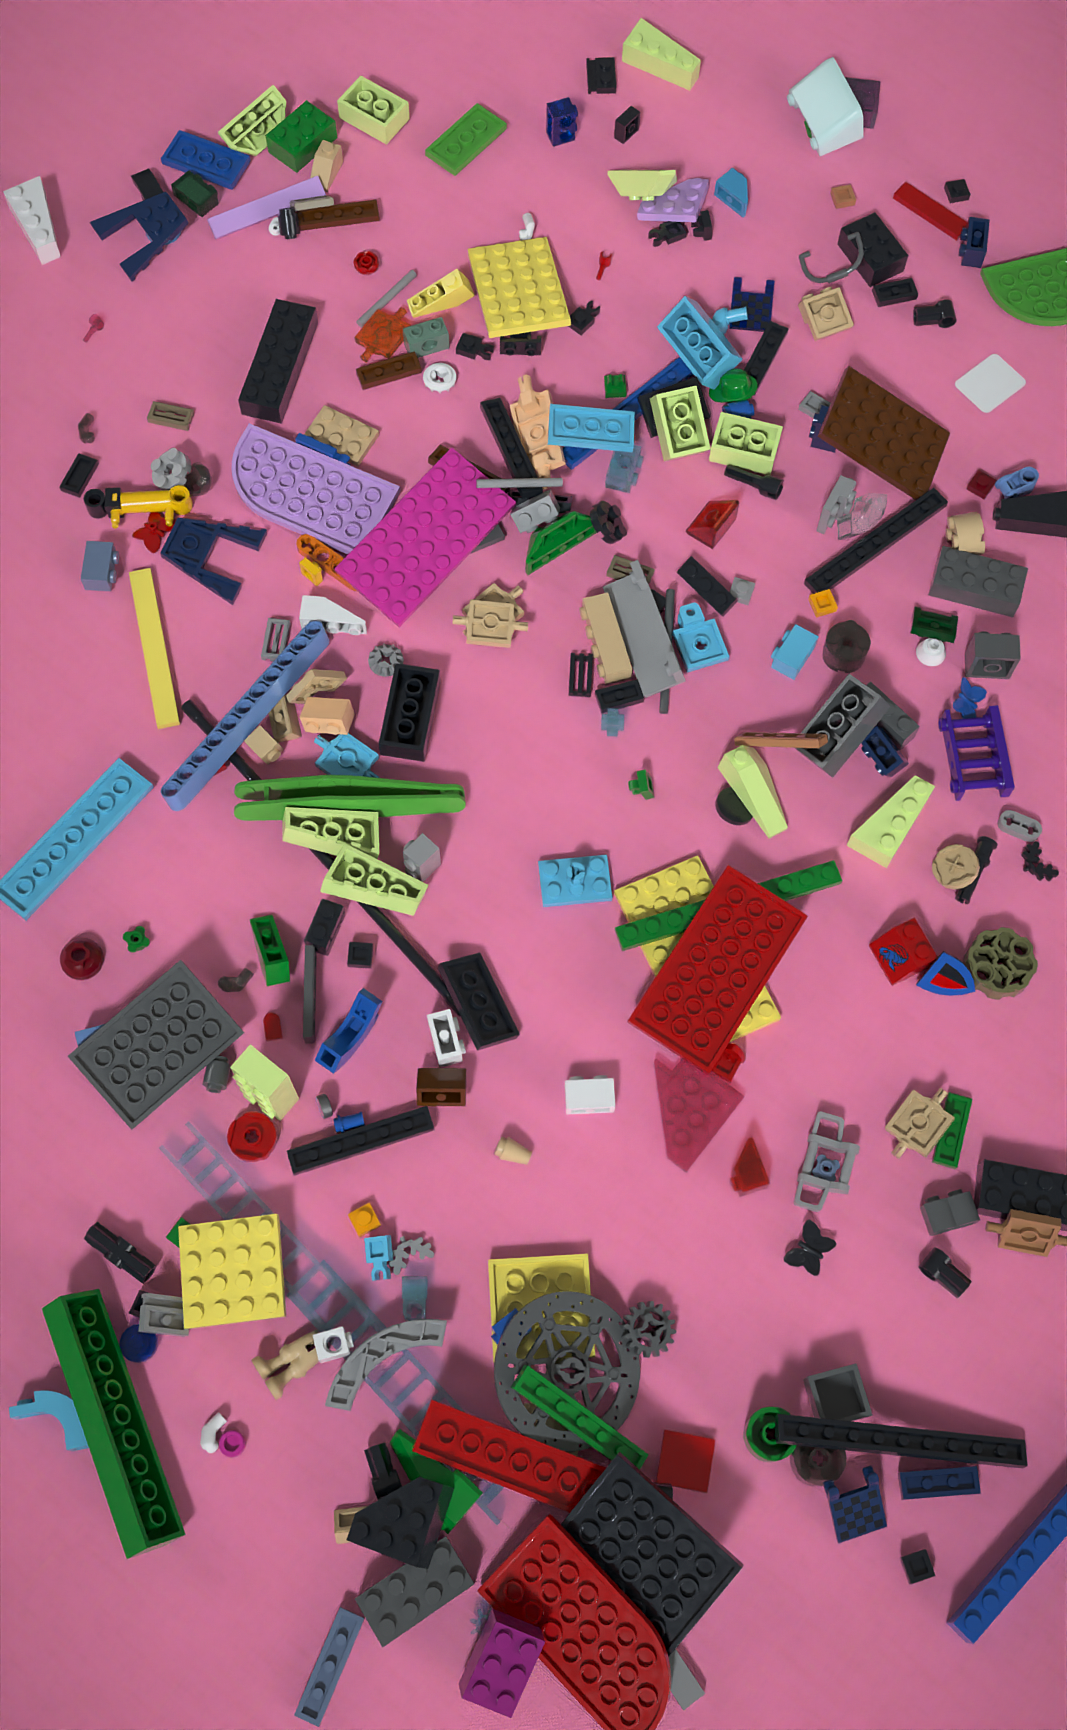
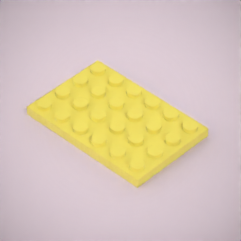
[468,237,571,338]

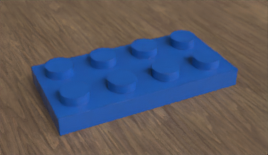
[161,130,251,190]

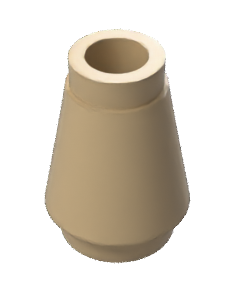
[494,1136,532,1165]

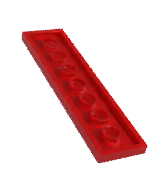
[412,1399,606,1513]

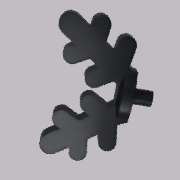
[1021,841,1059,881]

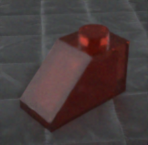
[729,1137,770,1197]

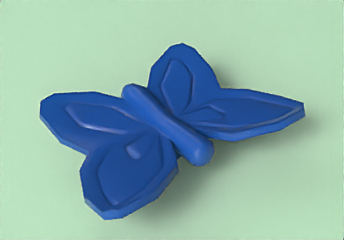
[953,677,987,719]

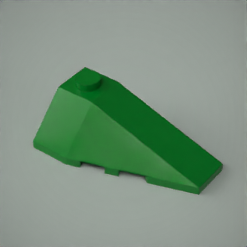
[389,1429,483,1534]

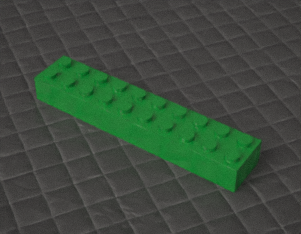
[42,1289,186,1559]

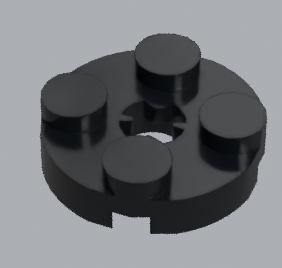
[590,501,627,544]

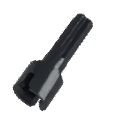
[724,465,784,500]

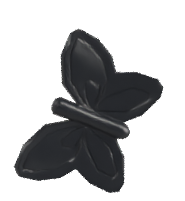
[783,1220,837,1276]

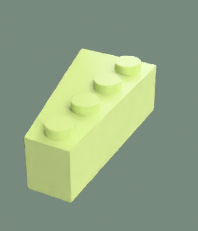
[282,807,379,859]

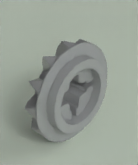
[368,643,404,677]

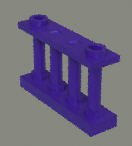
[938,705,1015,801]

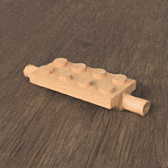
[510,375,566,489]

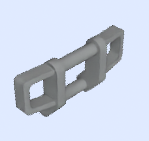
[793,1111,860,1212]

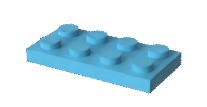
[547,404,635,452]

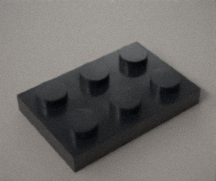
[637,377,710,438]

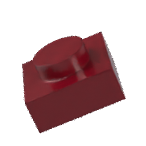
[966,470,997,500]

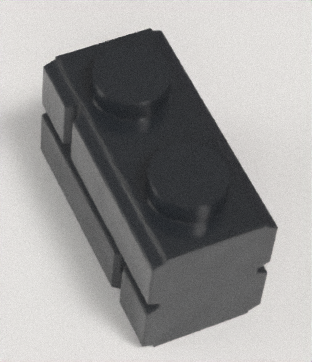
[304,899,346,956]

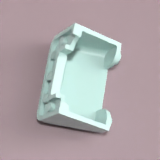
[787,57,864,156]

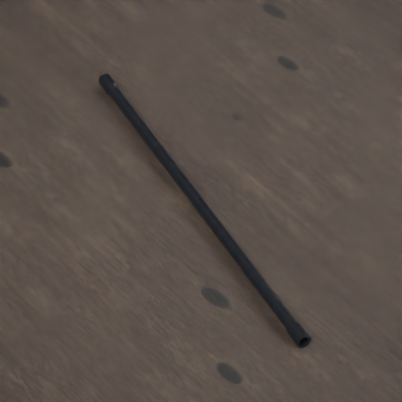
[181,700,460,1017]

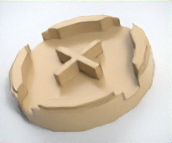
[932,844,980,890]

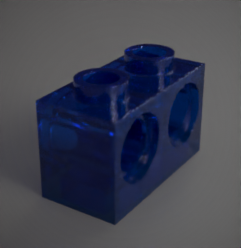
[546,97,578,147]

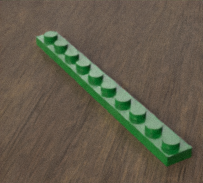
[614,860,843,951]

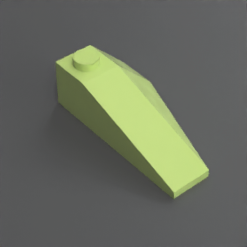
[717,745,788,839]

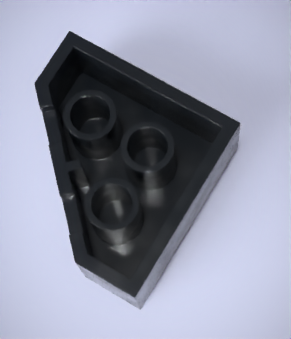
[346,1477,454,1569]

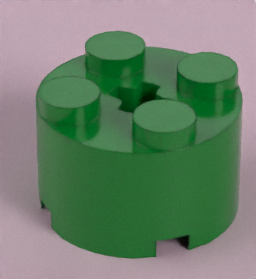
[743,1407,797,1463]

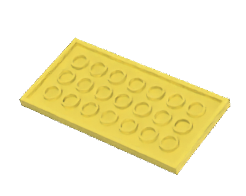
[614,855,781,1042]

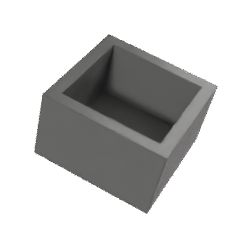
[803,1363,873,1422]

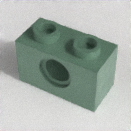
[402,317,449,358]

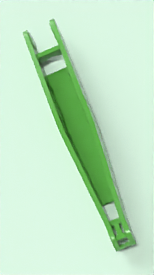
[234,775,466,821]

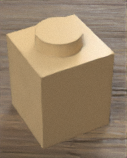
[244,725,284,764]

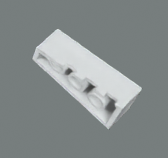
[3,176,61,265]

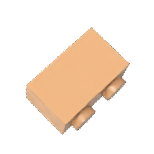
[300,697,355,735]

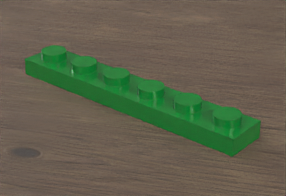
[511,1365,649,1470]

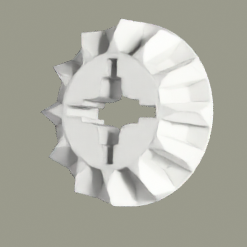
[423,363,456,393]

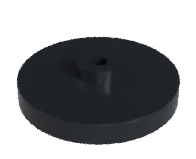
[715,787,753,825]

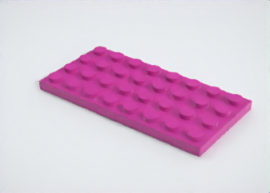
[335,447,516,628]

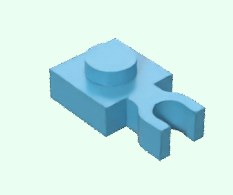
[364,1235,393,1281]

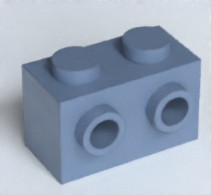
[81,541,119,591]

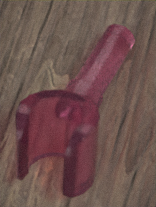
[82,314,104,343]

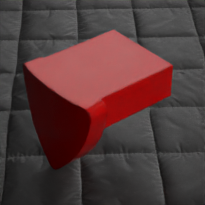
[710,1043,746,1083]

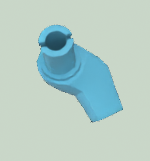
[712,307,748,335]

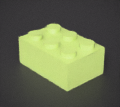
[337,75,410,145]
[650,386,711,462]
[709,412,783,475]

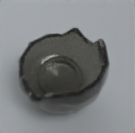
[185,462,212,497]

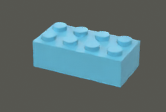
[657,296,743,390]

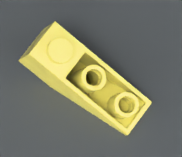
[406,269,475,318]

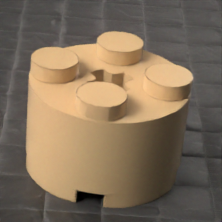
[945,512,985,555]

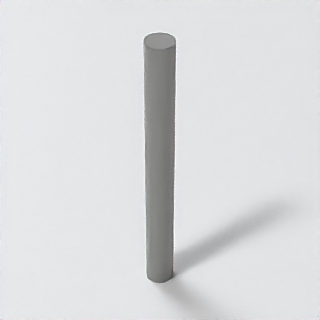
[356,270,417,328]
[476,478,563,488]

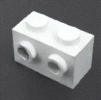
[427,1009,466,1068]

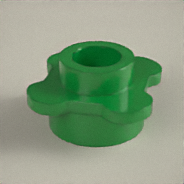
[123,926,150,953]

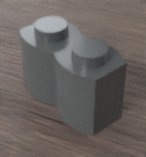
[920,1189,980,1236]

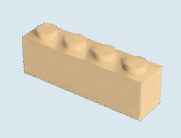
[579,593,632,685]

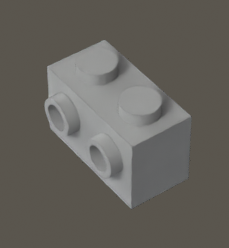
[510,489,560,533]
[403,833,441,882]

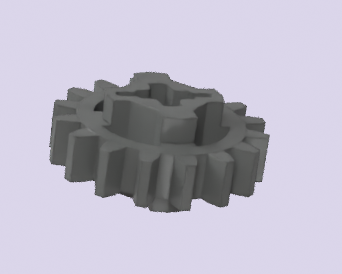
[620,1301,677,1358]

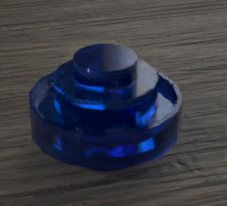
[119,1324,158,1363]

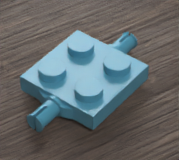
[314,733,380,778]

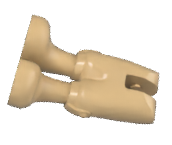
[251,1329,330,1400]

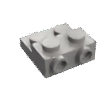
[816,475,857,534]

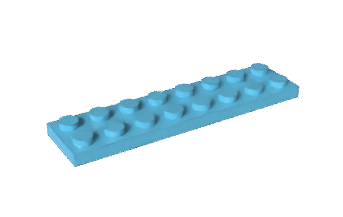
[0,758,154,921]

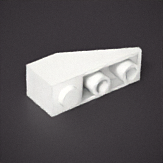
[299,595,367,635]

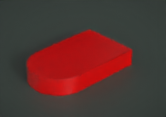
[263,1013,283,1041]

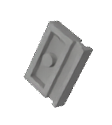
[138,1293,189,1337]

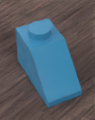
[714,168,748,217]

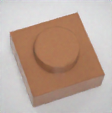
[830,184,856,209]

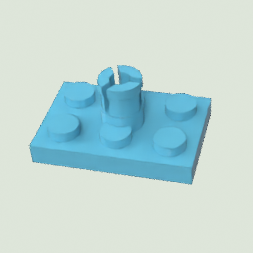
[538,855,612,907]

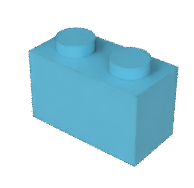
[771,624,819,680]

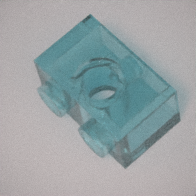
[605,445,644,493]

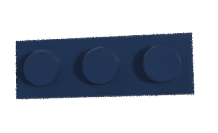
[898,1466,981,1500]

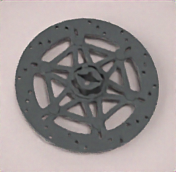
[494,1291,640,1452]

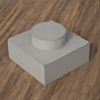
[730,577,756,605]

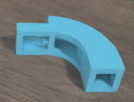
[9,1391,89,1452]

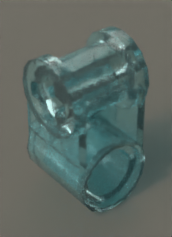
[402,1276,428,1321]

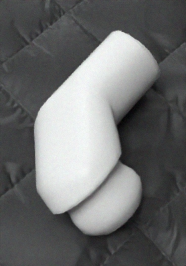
[519,213,535,241]
[200,1412,227,1453]

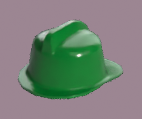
[709,368,757,403]

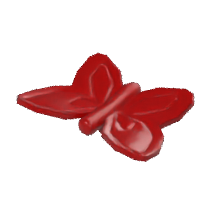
[132,512,176,553]

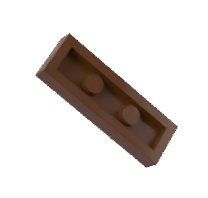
[356,351,422,390]

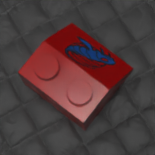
[869,917,938,986]

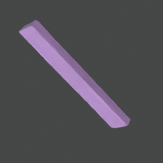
[207,176,326,240]

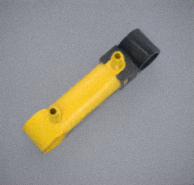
[83,485,193,528]

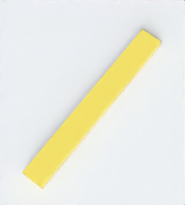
[129,568,180,729]

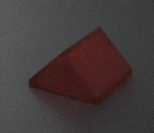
[686,500,740,549]

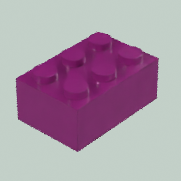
[459,1608,545,1718]

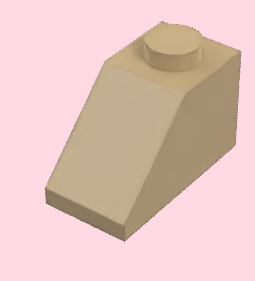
[310,140,343,192]

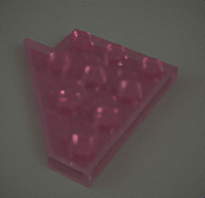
[653,1058,745,1173]

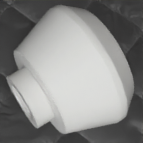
[916,638,946,666]

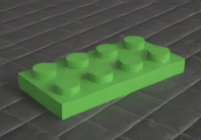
[425,103,507,176]

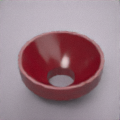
[60,938,104,980]

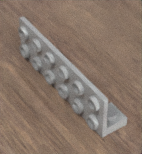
[603,560,686,698]

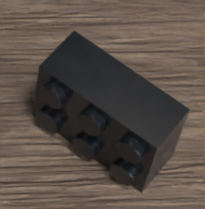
[837,212,909,287]

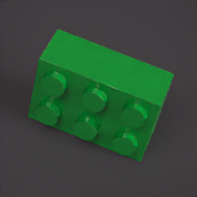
[265,100,337,173]

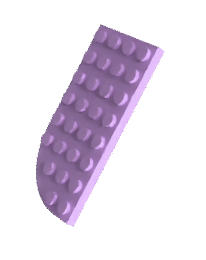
[231,423,401,554]

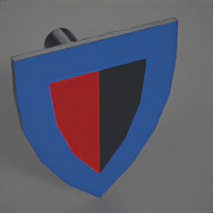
[916,951,976,996]

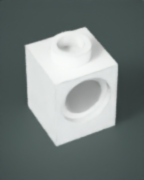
[313,1326,354,1363]

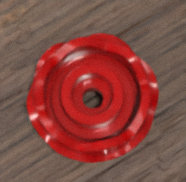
[354,251,379,275]

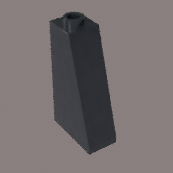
[992,491,1067,538]

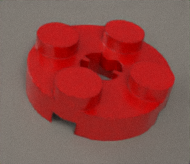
[227,1112,277,1162]

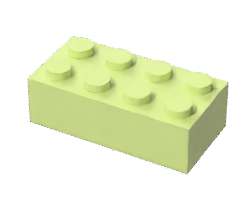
[230,1044,299,1121]

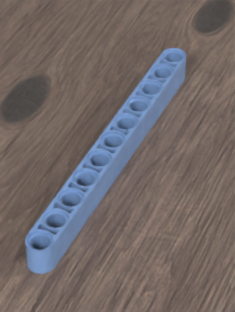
[160,621,330,811]

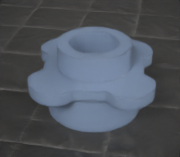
[812,1155,840,1181]

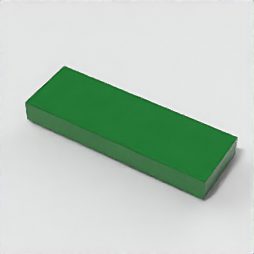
[932,1092,973,1169]

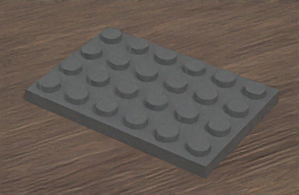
[68,960,245,1130]

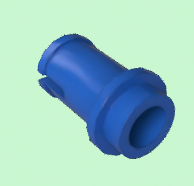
[333,1111,365,1133]

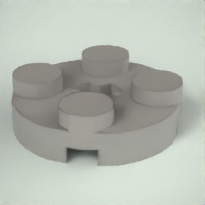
[151,448,191,490]

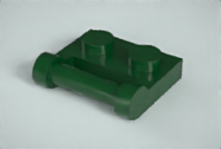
[910,606,958,643]

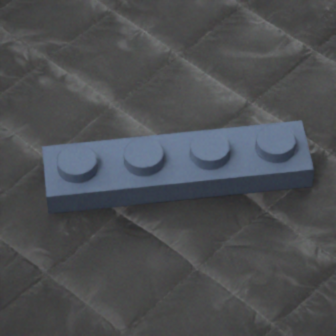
[294,1607,365,1727]

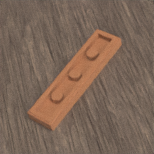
[734,732,828,748]

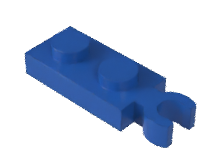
[295,433,351,466]

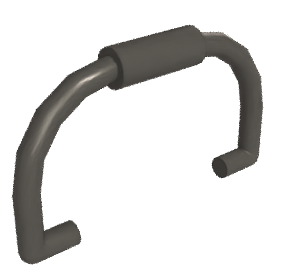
[799,232,864,283]

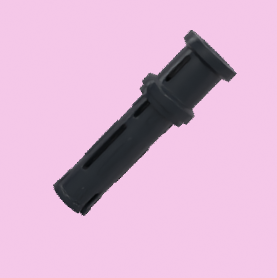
[955,836,998,904]

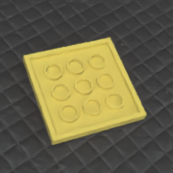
[178,1214,287,1329]
[488,1254,595,1363]

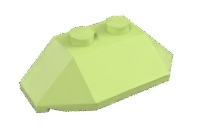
[218,85,286,156]
[607,169,677,201]

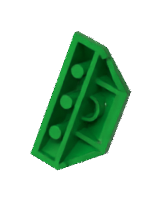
[525,511,597,575]

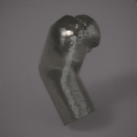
[78,413,95,444]
[218,968,254,992]

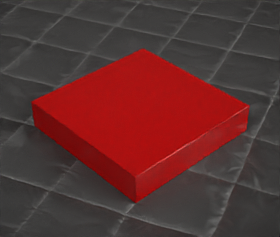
[656,1429,715,1493]

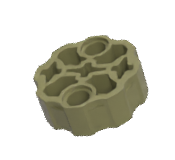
[963,927,1038,1000]

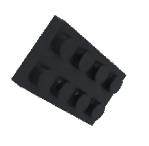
[437,952,520,1051]

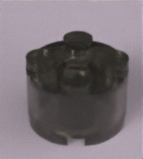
[822,620,871,673]
[790,1445,847,1487]

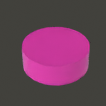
[219,1430,246,1458]

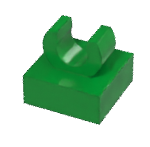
[604,374,626,398]
[628,769,655,800]

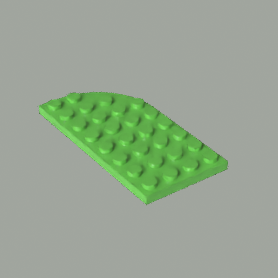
[980,248,1067,326]

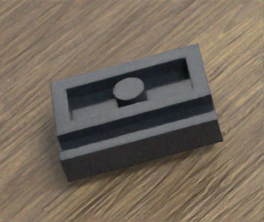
[586,57,616,94]

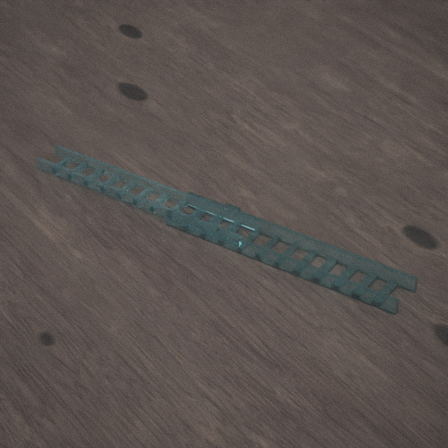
[159,1121,505,1526]

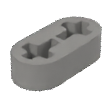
[997,810,1042,842]

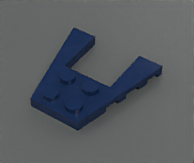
[89,192,189,282]
[160,517,267,605]

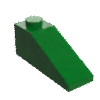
[250,915,290,986]

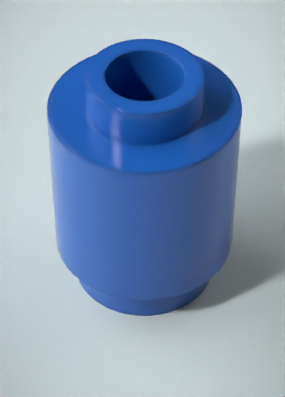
[722,400,754,419]

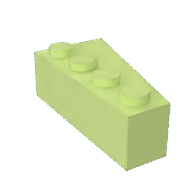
[622,18,701,91]
[846,775,935,868]
[320,843,428,916]

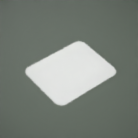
[955,354,1026,413]

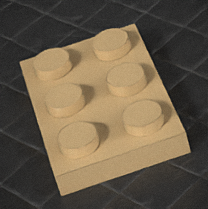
[304,405,379,467]

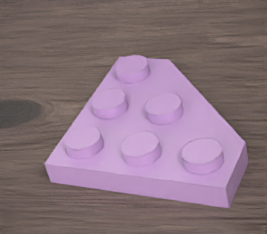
[637,178,709,222]

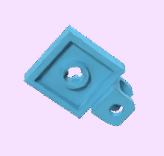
[672,602,729,673]

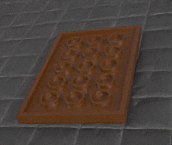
[817,366,950,500]

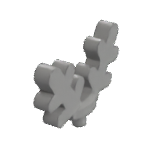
[389,1236,434,1275]

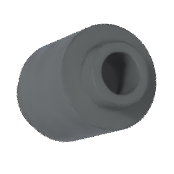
[202,1056,231,1093]

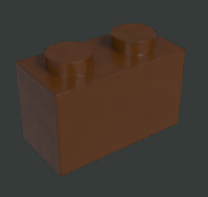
[416,1068,467,1106]

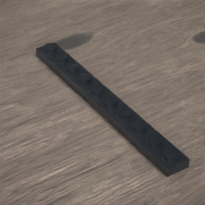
[775,1414,1028,1469]

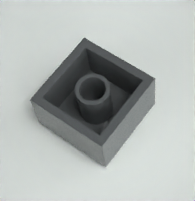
[965,631,1021,679]

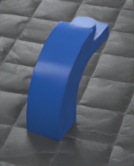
[315,988,383,1074]

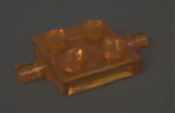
[354,307,411,362]

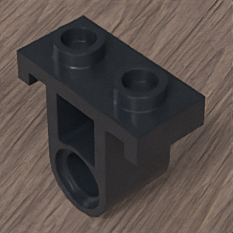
[500,332,541,356]

